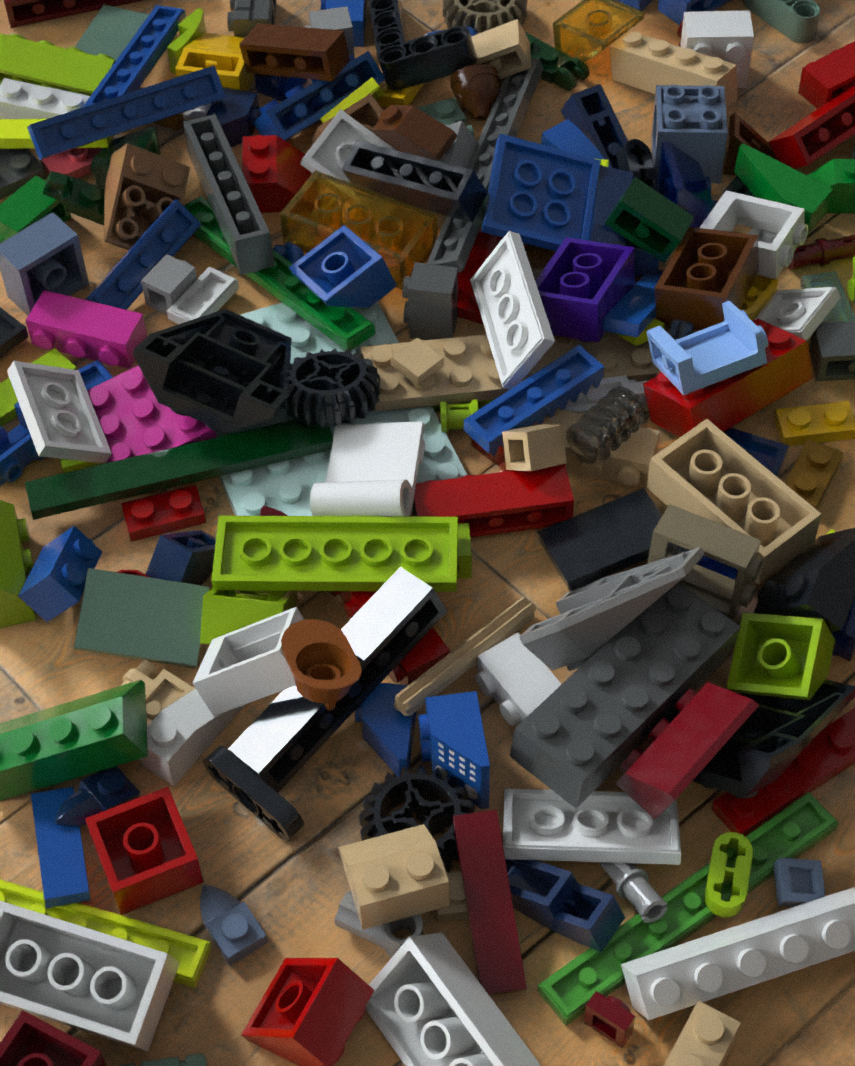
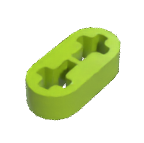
[705,832,753,917]

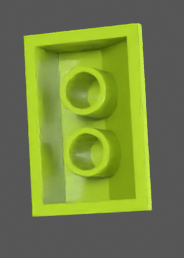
[0,500,36,628]

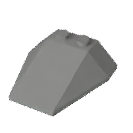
[519,547,704,671]

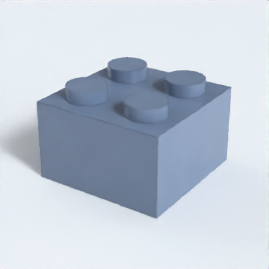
[0,212,89,315]

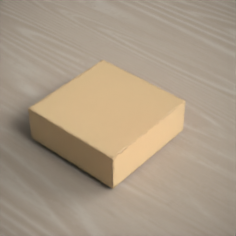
[391,337,444,386]

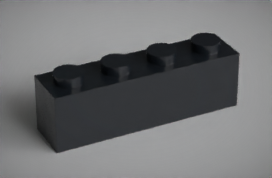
[341,141,488,223]

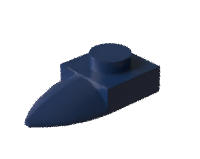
[54,766,140,826]

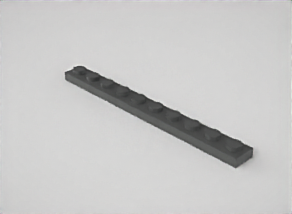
[427,57,544,273]

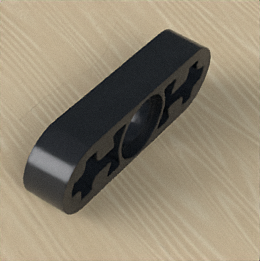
[203,746,304,841]

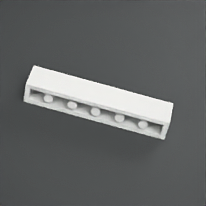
[621,887,855,1020]

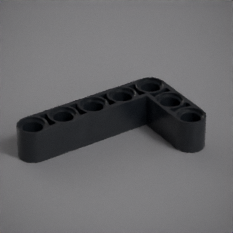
[369,0,478,90]

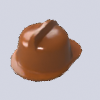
[281,619,362,711]

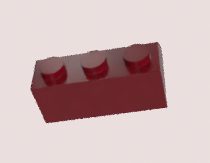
[616,682,759,819]

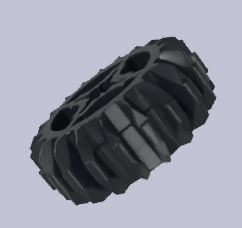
[280,348,381,429]
[359,765,475,873]

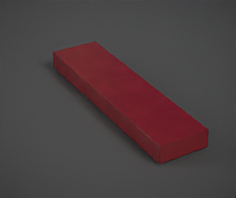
[453,809,527,996]

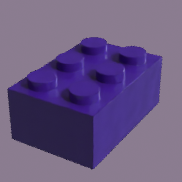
[535,237,635,343]

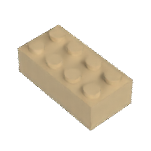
[647,419,821,585]

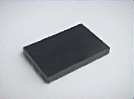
[537,488,662,592]

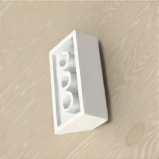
[366,932,541,1066]

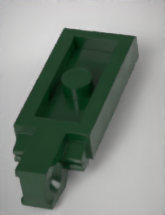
[42,171,105,226]

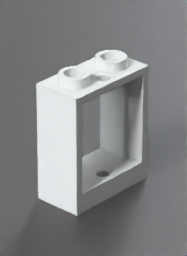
[700,190,808,279]
[192,607,304,716]

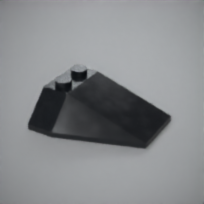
[133,309,292,434]
[667,680,855,798]

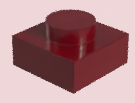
[584,991,635,1049]

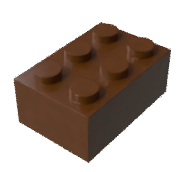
[654,227,759,330]

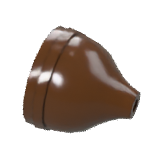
[450,64,500,121]

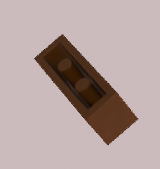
[239,23,350,81]

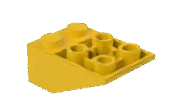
[175,33,255,91]

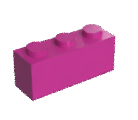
[25,290,147,369]

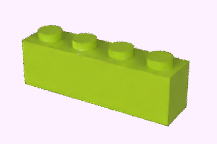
[0,33,115,96]

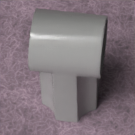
[334,890,423,958]

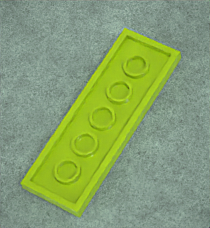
[212,516,458,592]

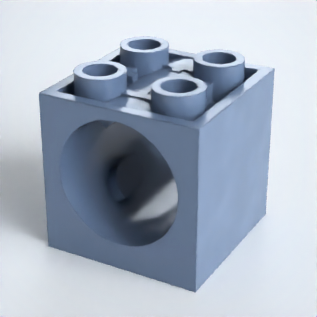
[651,85,728,184]

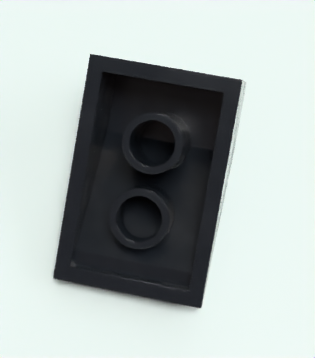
[754,528,855,632]

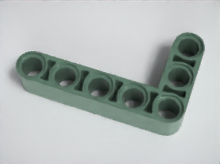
[743,0,821,43]

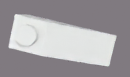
[140,688,246,786]

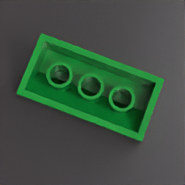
[0,680,148,801]

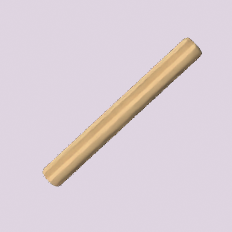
[393,598,536,716]

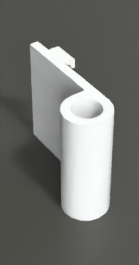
[310,421,426,516]

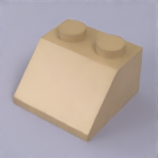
[339,824,450,930]

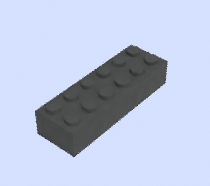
[509,582,741,809]

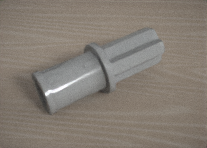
[600,862,667,923]

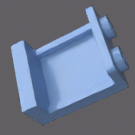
[647,301,768,395]

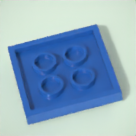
[481,133,601,251]

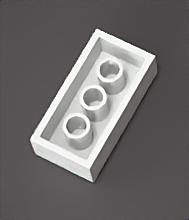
[0,901,180,1052]

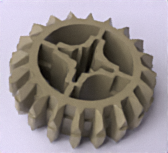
[442,0,527,34]

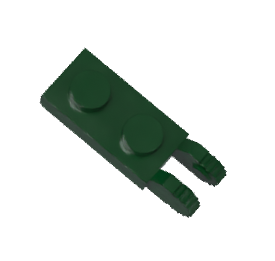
[524,31,590,91]

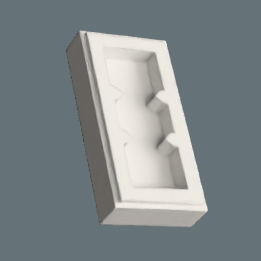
[167,267,239,324]

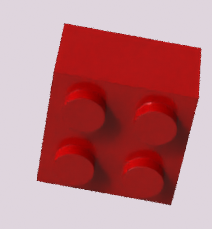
[85,787,204,915]

